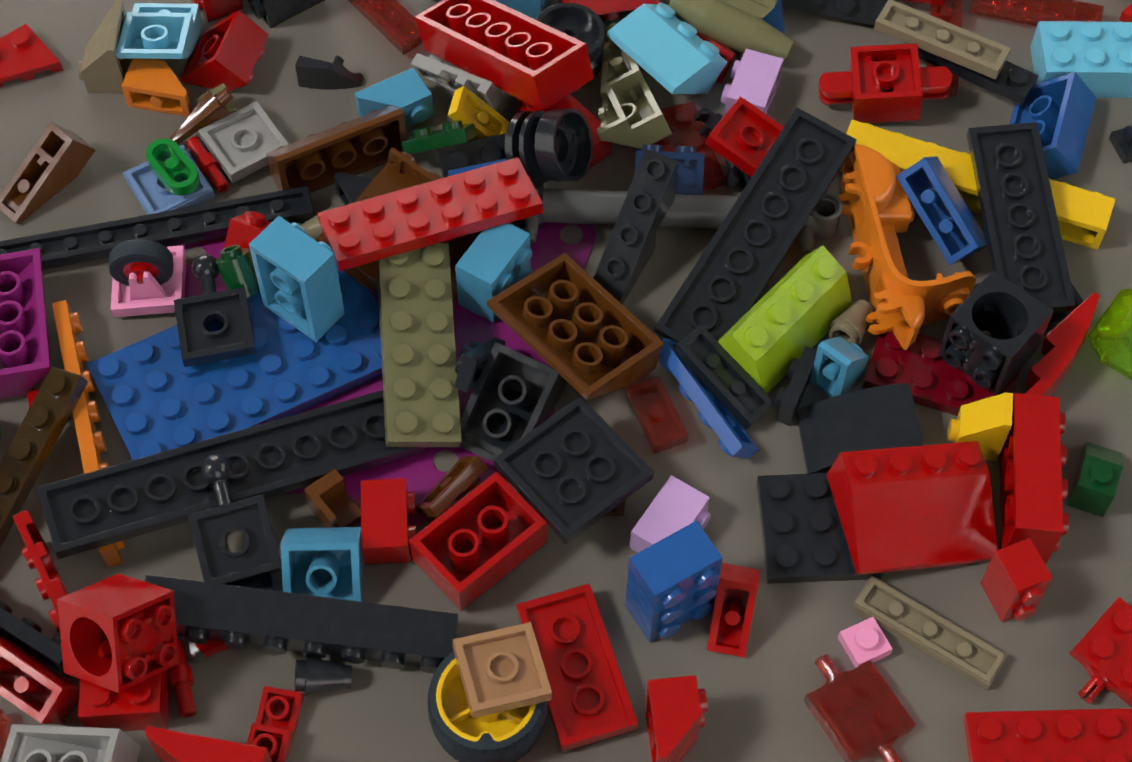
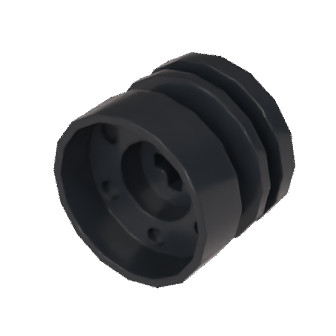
[505,108,593,182]

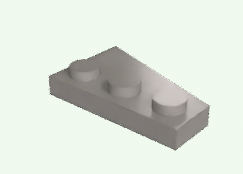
[411,53,507,115]

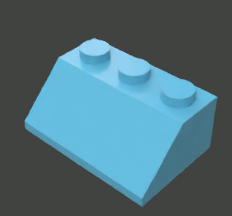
[606,2,727,94]

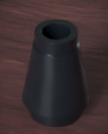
[295,656,352,696]

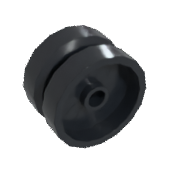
[536,3,605,84]

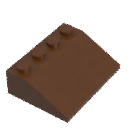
[487,253,664,400]

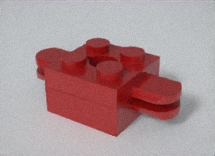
[818,43,952,123]

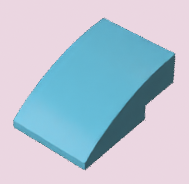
[116,3,202,59]

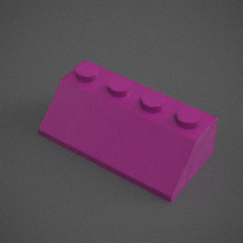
[0,248,51,399]

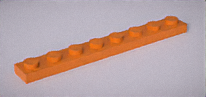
[52,300,126,568]

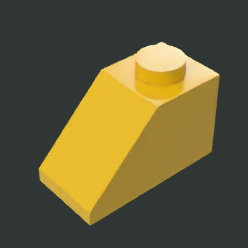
[947,392,1013,461]

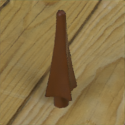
[169,88,234,144]

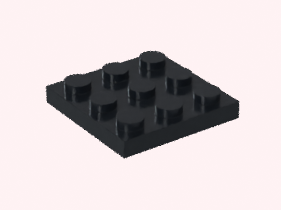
[493,396,654,544]
[757,473,883,584]

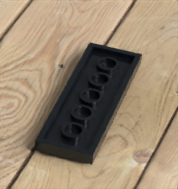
[967,122,1076,313]

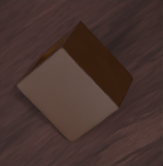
[304,469,361,528]

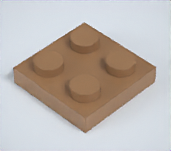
[453,622,552,719]

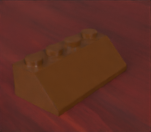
[266,106,407,193]

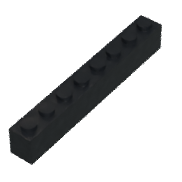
[145,574,458,674]

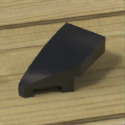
[295,55,364,90]

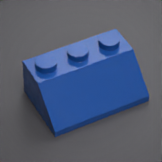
[1009,72,1096,180]

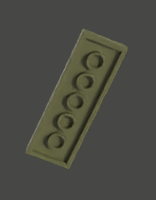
[377,243,462,447]

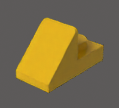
[447,86,509,141]

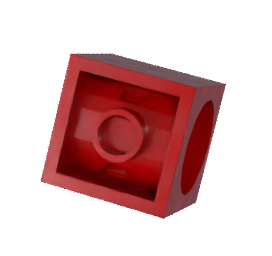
[57,573,179,693]

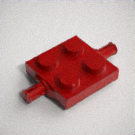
[1069,597,1132,707]

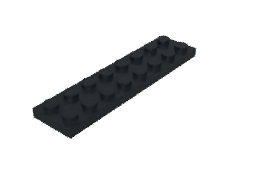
[654,107,857,343]

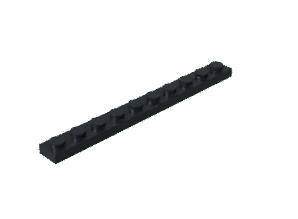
[0,186,314,270]

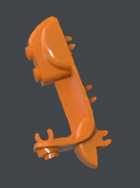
[838,144,976,350]

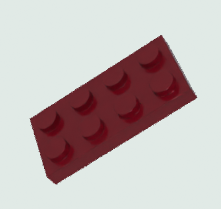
[862,331,1020,416]

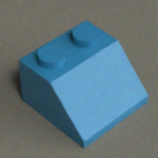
[280,527,364,602]

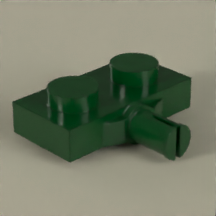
[401,120,477,154]

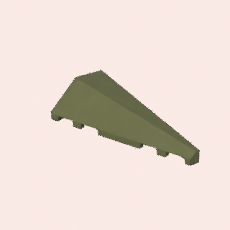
[597,22,672,149]

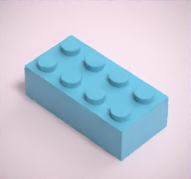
[1030,21,1132,98]

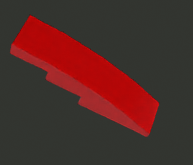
[1025,292,1100,396]

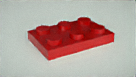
[704,96,784,177]

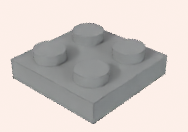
[198,101,289,183]

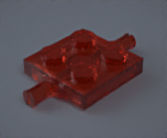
[804,654,916,762]

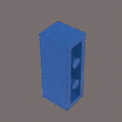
[896,156,988,265]

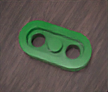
[146,138,200,196]

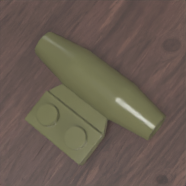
[668,0,795,65]

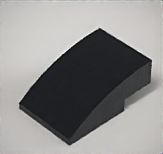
[796,383,923,474]

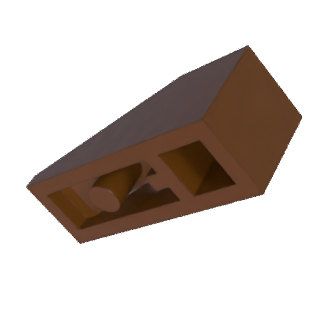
[0,122,96,224]

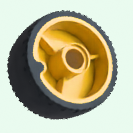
[427,652,547,762]

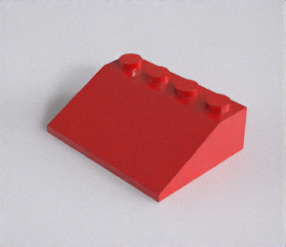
[827,441,998,575]

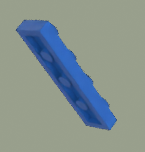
[659,338,760,459]

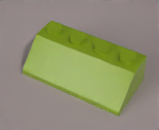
[717,245,852,394]

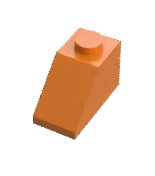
[121,58,192,117]

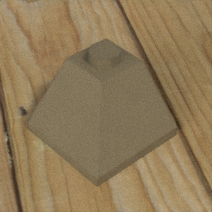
[78,0,133,94]

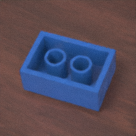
[625,520,723,643]

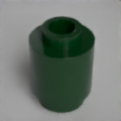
[216,245,260,298]

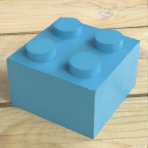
[455,223,533,323]

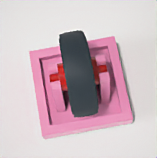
[109,239,186,317]

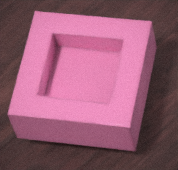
[838,617,893,670]

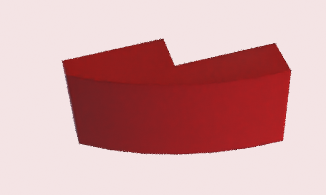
[247,686,305,762]

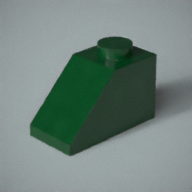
[1067,441,1123,517]

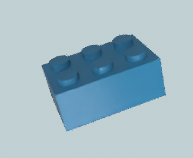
[249,216,345,342]

